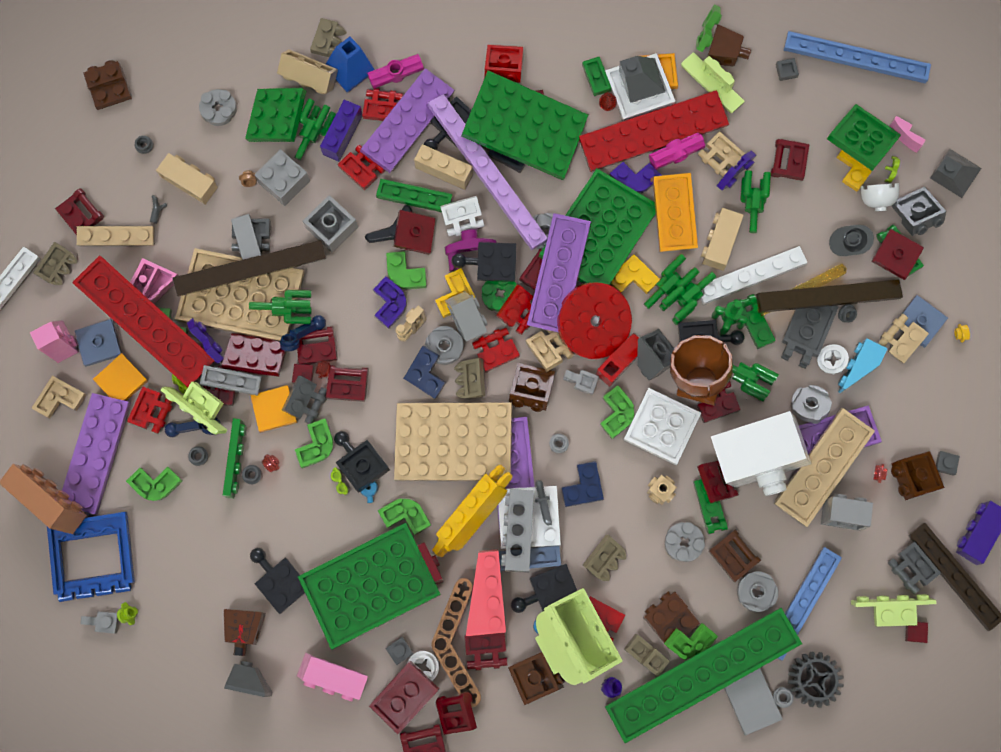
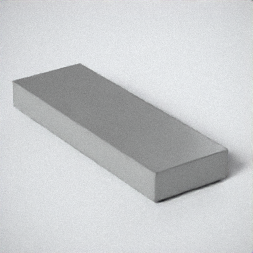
[231,214,261,260]
[200,365,262,396]

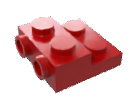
[484,44,523,83]

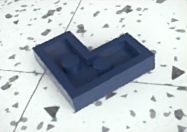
[403,346,446,399]
[561,461,604,507]

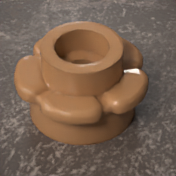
[239,170,257,187]

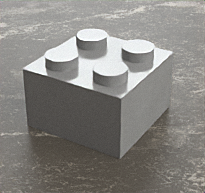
[255,149,310,206]
[303,195,358,252]
[445,291,488,342]
[821,494,873,531]

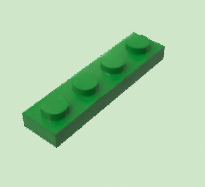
[376,179,453,212]
[222,418,246,499]

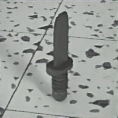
[535,480,552,526]

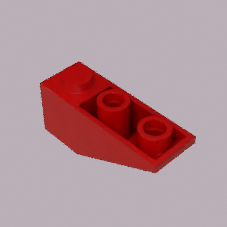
[596,333,639,387]

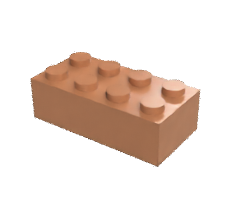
[0,464,87,534]

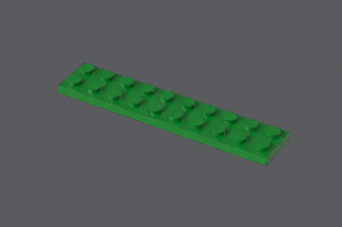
[605,608,802,743]

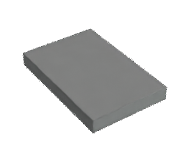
[724,668,783,735]

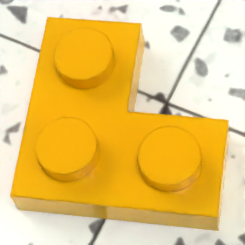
[836,150,872,192]
[610,254,660,294]
[435,268,475,318]

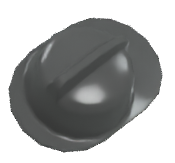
[829,225,874,256]

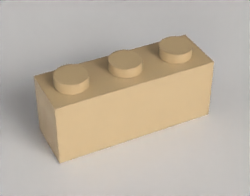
[277,49,338,94]
[414,144,473,190]
[156,153,218,205]
[701,208,743,271]

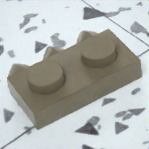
[310,18,347,57]
[33,242,77,285]
[454,358,485,399]
[582,534,626,581]

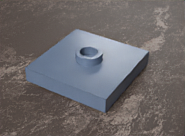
[899,295,948,348]
[75,319,122,367]

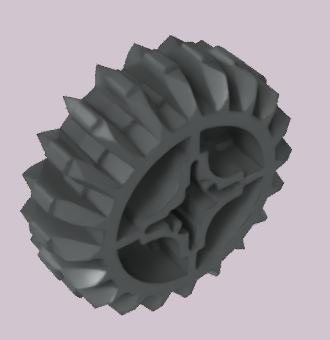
[788,652,844,708]

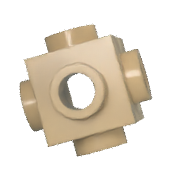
[647,475,677,505]

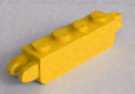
[432,465,512,557]

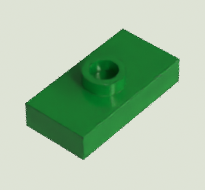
[582,57,612,96]

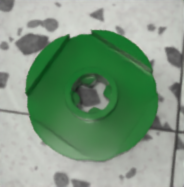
[482,281,517,312]

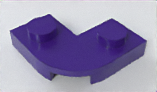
[717,151,757,190]
[609,162,662,193]
[373,276,406,329]
[187,318,224,363]

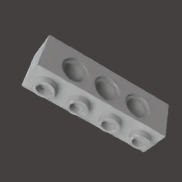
[501,489,534,573]

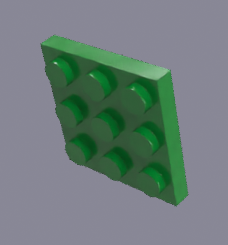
[245,88,307,142]
[827,104,901,171]

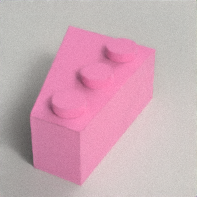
[130,258,178,304]
[30,321,78,363]
[297,653,368,702]

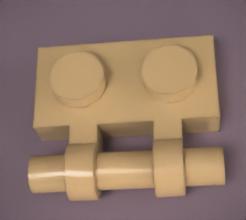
[698,131,745,177]
[396,306,426,342]
[878,313,929,364]
[526,330,574,372]

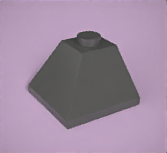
[619,56,665,103]
[930,149,982,198]
[637,329,674,381]
[224,661,273,697]

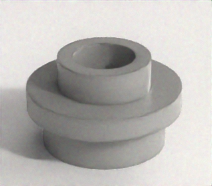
[549,434,569,453]
[773,687,794,708]

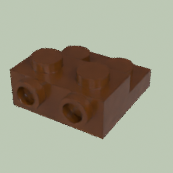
[83,60,132,110]
[509,363,555,412]
[891,451,945,501]
[643,591,700,649]
[508,652,565,705]

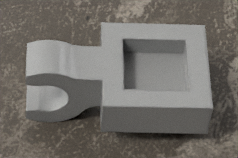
[563,370,599,395]
[80,612,119,634]

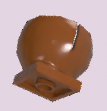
[670,335,733,406]

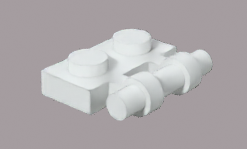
[440,196,484,236]

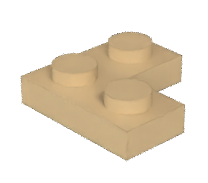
[32,375,86,419]

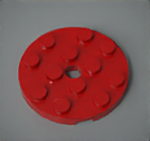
[557,282,632,359]

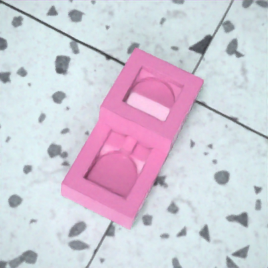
[889,116,925,153]

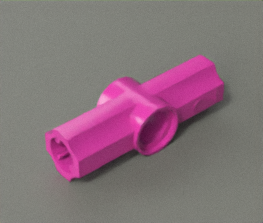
[367,54,424,89]
[649,133,705,170]

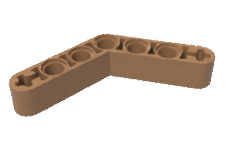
[431,578,481,707]

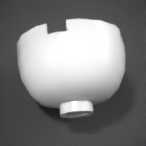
[860,183,899,211]

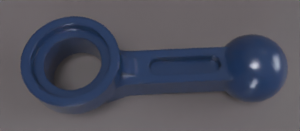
[280,315,326,351]
[165,417,220,437]

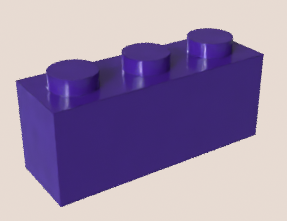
[320,100,362,162]
[956,500,1001,565]

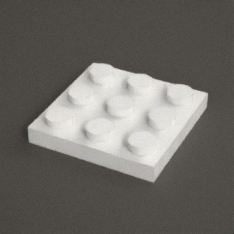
[605,53,675,121]
[624,388,701,465]
[498,486,561,549]

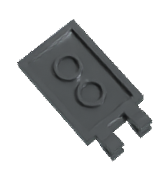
[781,306,839,369]

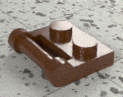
[708,529,761,582]

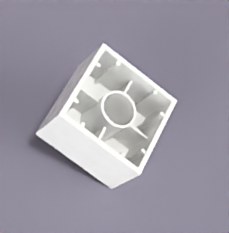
[711,411,811,496]

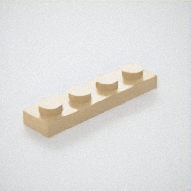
[77,226,154,246]

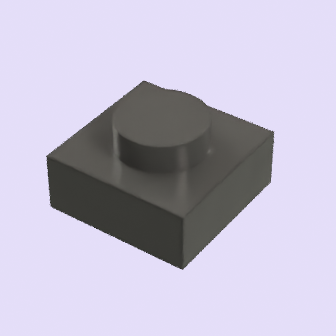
[776,58,799,81]
[936,451,960,476]
[385,637,414,665]

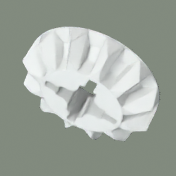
[817,344,849,375]
[408,651,439,681]

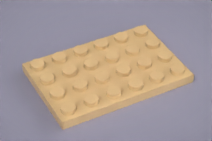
[175,248,305,341]
[394,403,512,481]

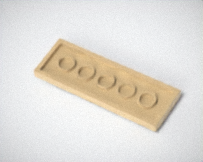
[773,408,875,527]

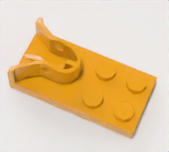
[650,173,698,252]

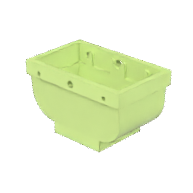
[535,588,623,685]

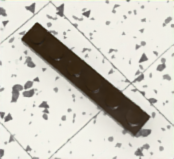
[908,523,1001,631]

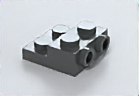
[892,187,946,236]

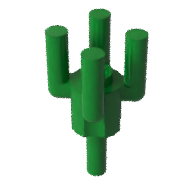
[294,98,336,161]
[740,170,771,234]
[644,254,700,309]
[659,272,716,325]
[249,290,312,324]
[711,299,748,335]
[732,362,779,402]

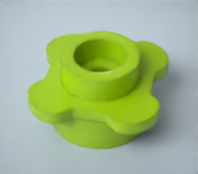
[117,602,138,625]

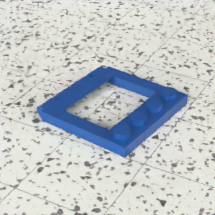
[47,512,135,602]

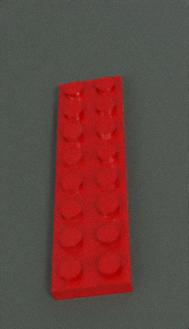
[579,90,729,172]
[72,255,215,388]

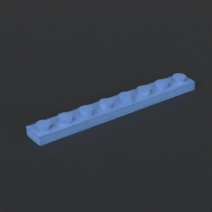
[783,31,931,84]

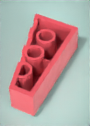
[466,549,506,636]

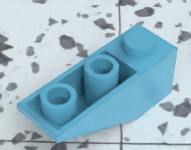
[838,338,888,393]

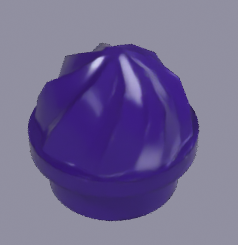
[601,677,622,698]

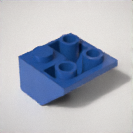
[326,36,375,93]

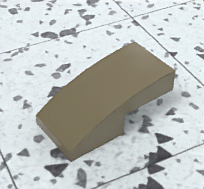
[624,634,670,677]

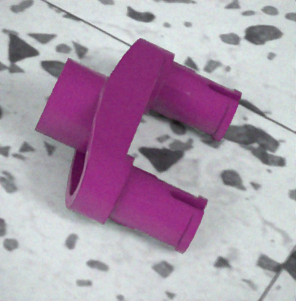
[444,229,497,272]

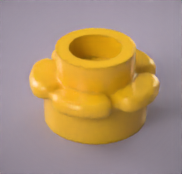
[954,324,970,342]

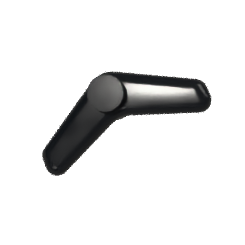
[365,205,412,243]

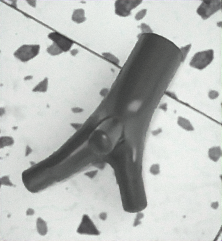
[150,195,167,224]

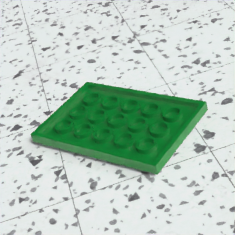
[461,71,588,180]
[539,169,656,285]
[298,523,441,650]

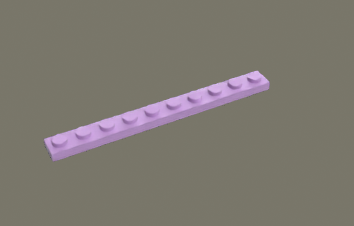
[428,94,547,251]

